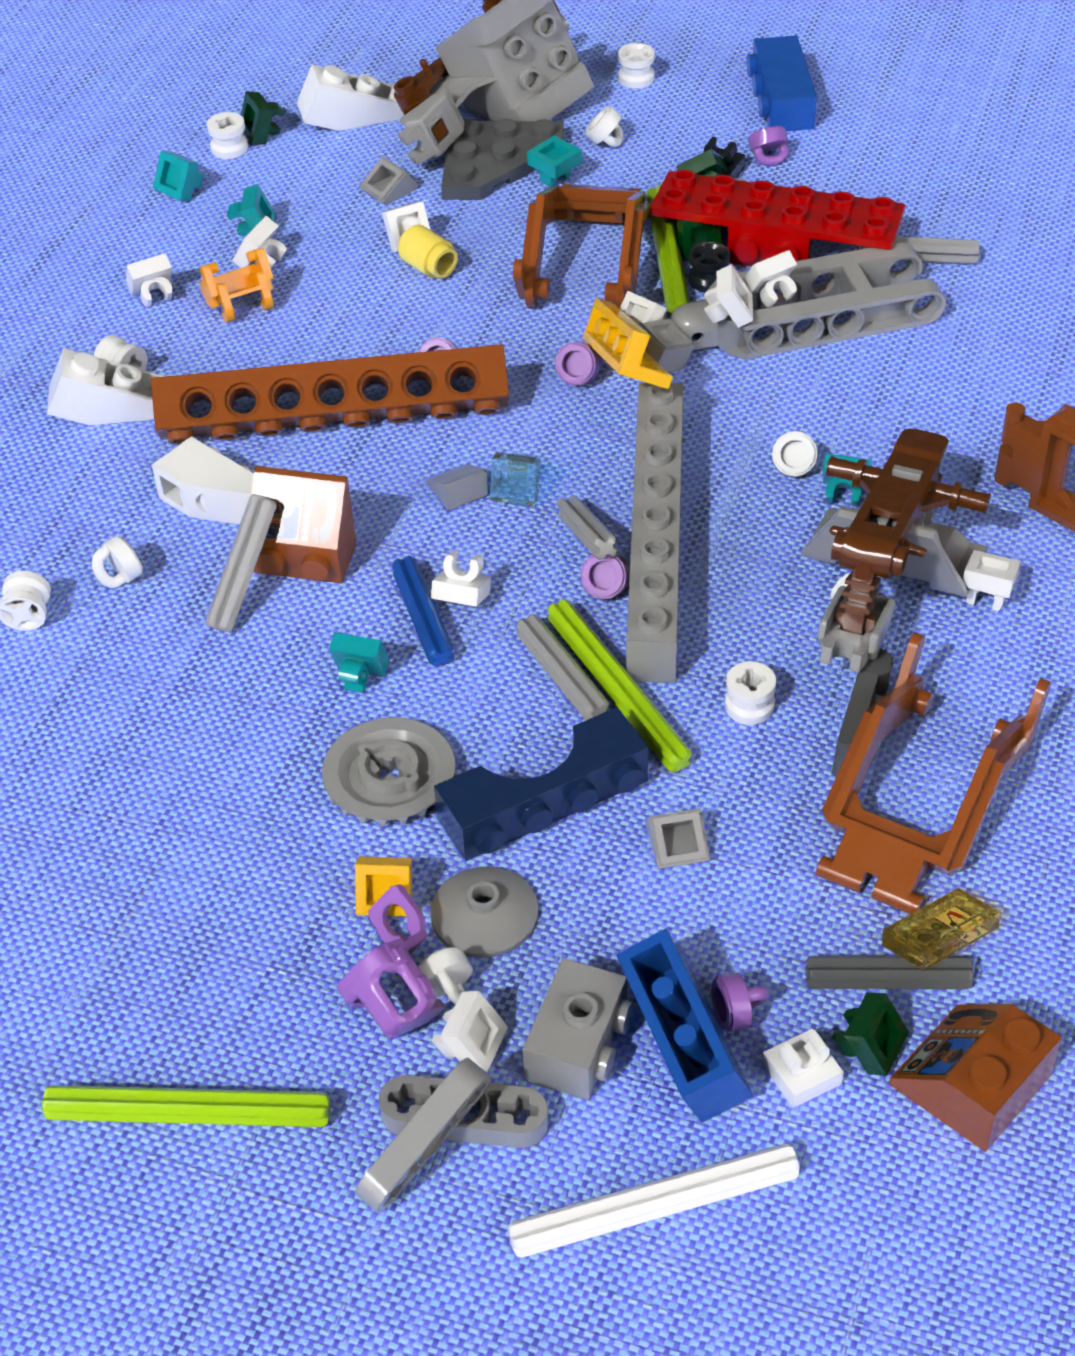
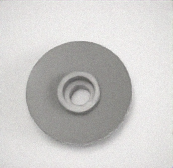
[430,866,538,958]

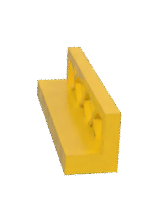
[582,297,673,389]

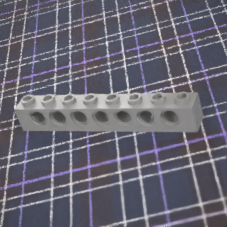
[626,383,683,683]

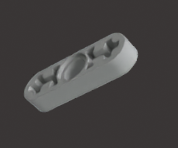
[355,1057,492,1214]
[379,1075,549,1148]

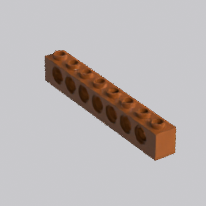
[151,344,509,445]

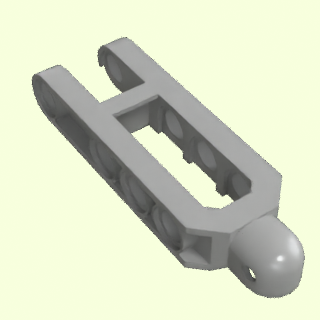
[671,242,946,360]

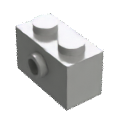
[522,958,634,1101]

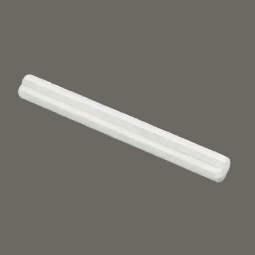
[508,1144,800,1258]

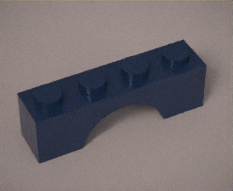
[434,707,648,862]

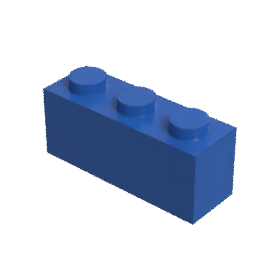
[747,35,817,131]
[616,928,754,1123]

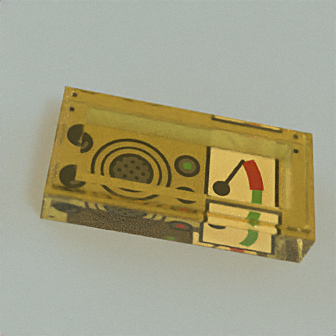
[882,888,1000,971]

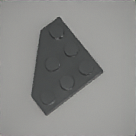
[441,119,564,200]

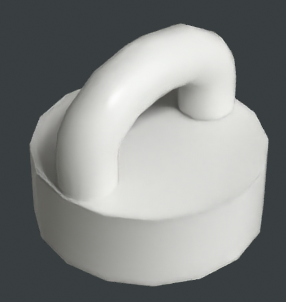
[585,106,624,147]
[772,431,818,477]
[92,535,143,588]
[418,947,473,1004]

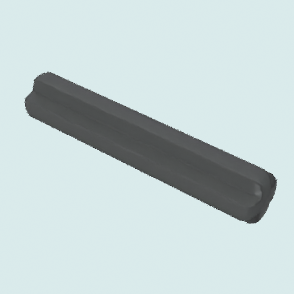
[805,956,974,989]

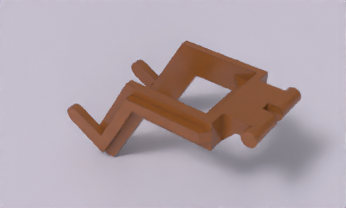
[513,184,652,309]
[994,402,1075,532]
[816,632,1052,917]

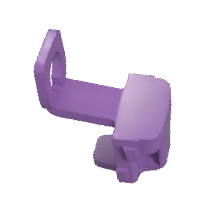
[337,884,445,1039]

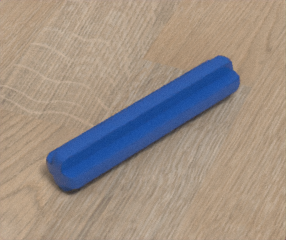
[392,556,454,667]

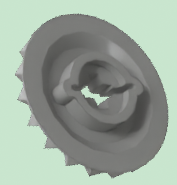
[322,717,456,827]

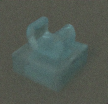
[490,452,540,507]

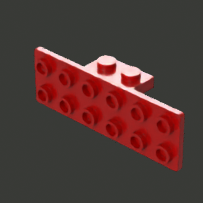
[650,170,905,267]

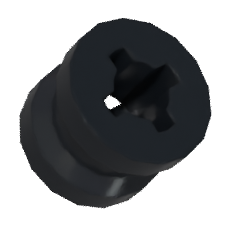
[689,242,730,293]

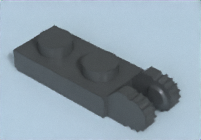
[832,648,894,776]

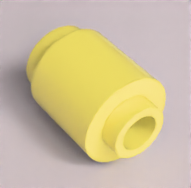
[398,224,458,279]

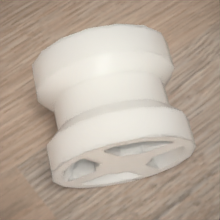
[618,43,655,89]
[207,112,248,159]
[94,335,148,370]
[0,571,51,631]
[725,661,776,725]

